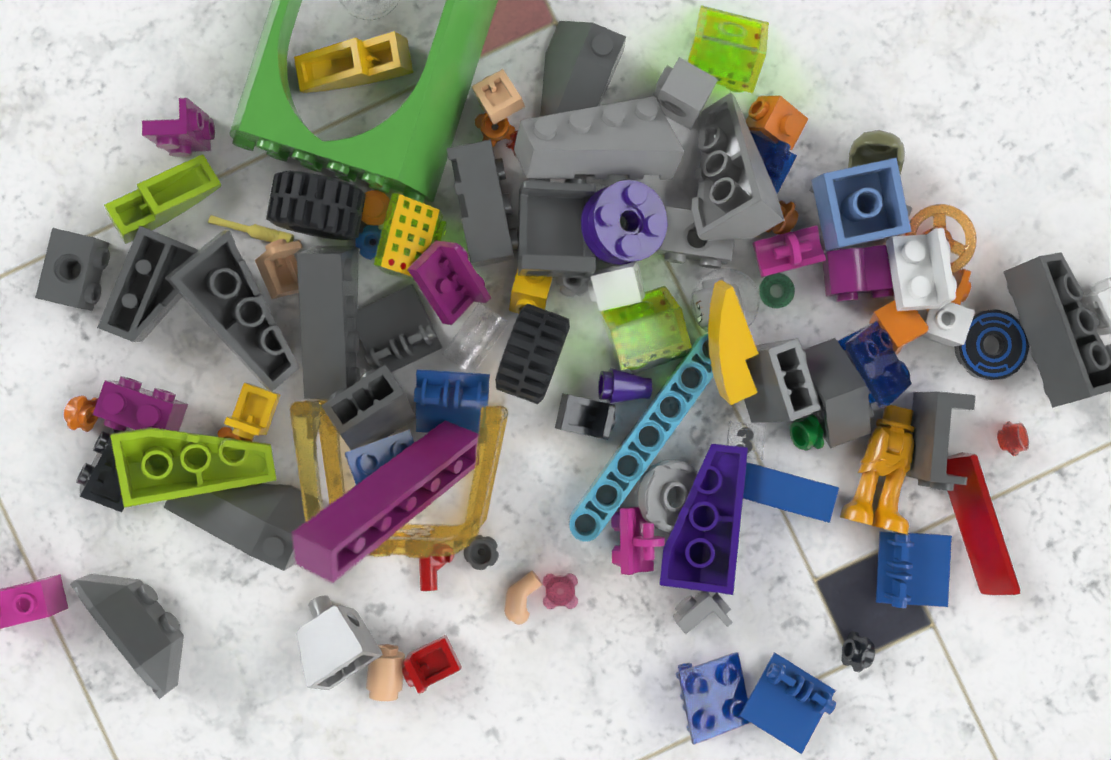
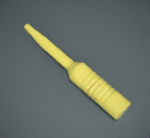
[208,215,294,243]

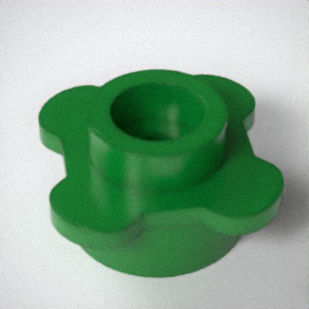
[790,414,824,451]

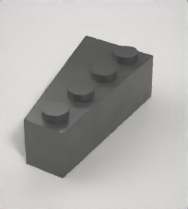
[165,230,300,392]

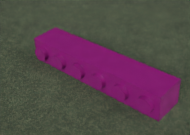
[292,420,480,584]

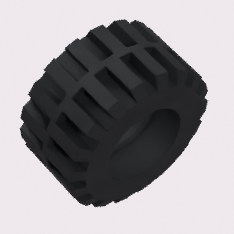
[266,171,366,240]
[495,303,570,405]

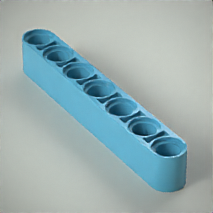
[569,334,714,542]

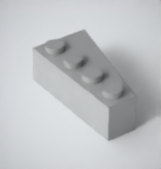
[514,96,684,180]

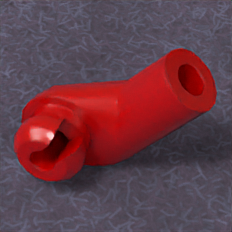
[419,542,455,591]

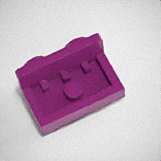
[142,98,215,157]
[408,241,491,325]

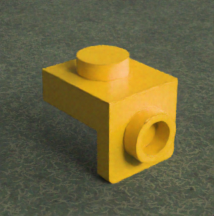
[509,269,553,314]
[224,383,281,440]

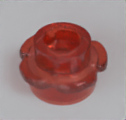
[997,421,1029,456]

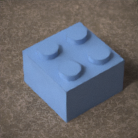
[811,158,911,251]

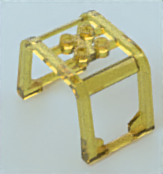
[289,400,509,558]

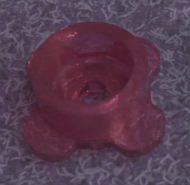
[543,573,578,609]

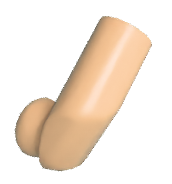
[504,571,542,625]

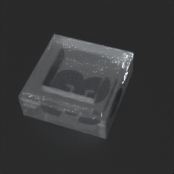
[727,421,766,460]

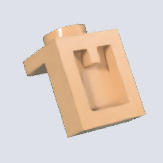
[472,69,525,124]

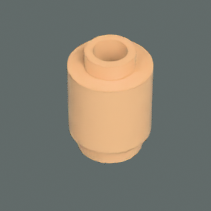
[366,644,405,701]

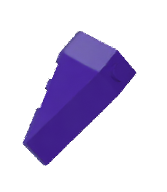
[659,444,748,595]

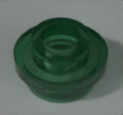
[758,273,795,309]

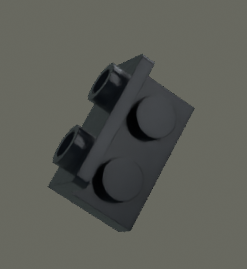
[76,428,124,513]

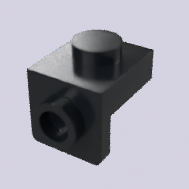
[555,393,616,440]

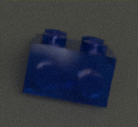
[837,321,912,408]

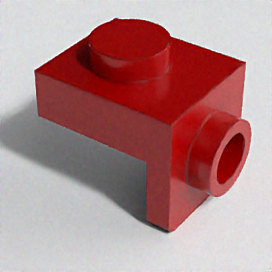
[402,635,462,694]

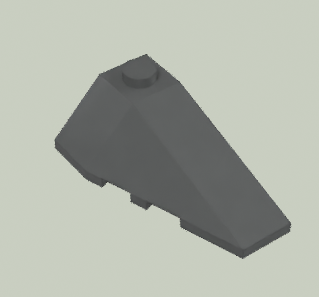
[540,21,626,117]
[163,483,323,571]

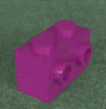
[92,376,188,431]

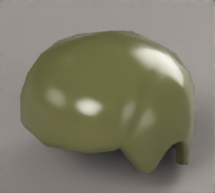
[848,130,905,175]

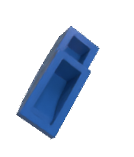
[743,462,839,523]

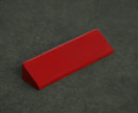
[946,452,1021,595]

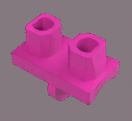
[752,225,826,278]
[611,506,665,575]

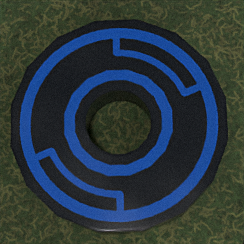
[954,309,1030,380]

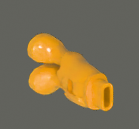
[840,404,915,534]

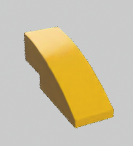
[294,31,414,93]
[708,280,759,405]

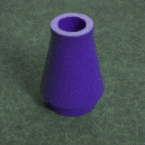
[598,368,652,403]

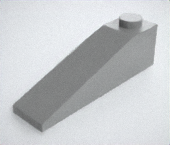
[692,92,784,240]

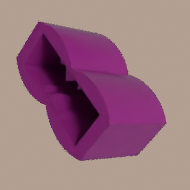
[822,245,894,302]

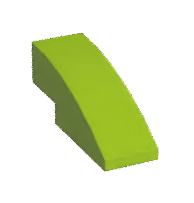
[104,154,221,244]

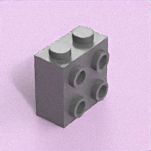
[744,338,821,423]
[321,365,416,450]

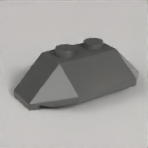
[70,574,184,699]

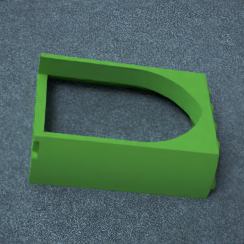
[229,0,498,203]

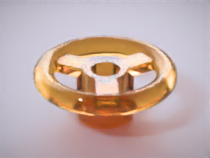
[905,204,977,274]

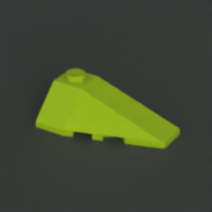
[110,428,277,508]

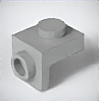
[673,591,733,634]

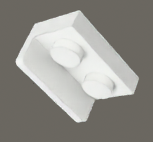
[886,228,957,311]

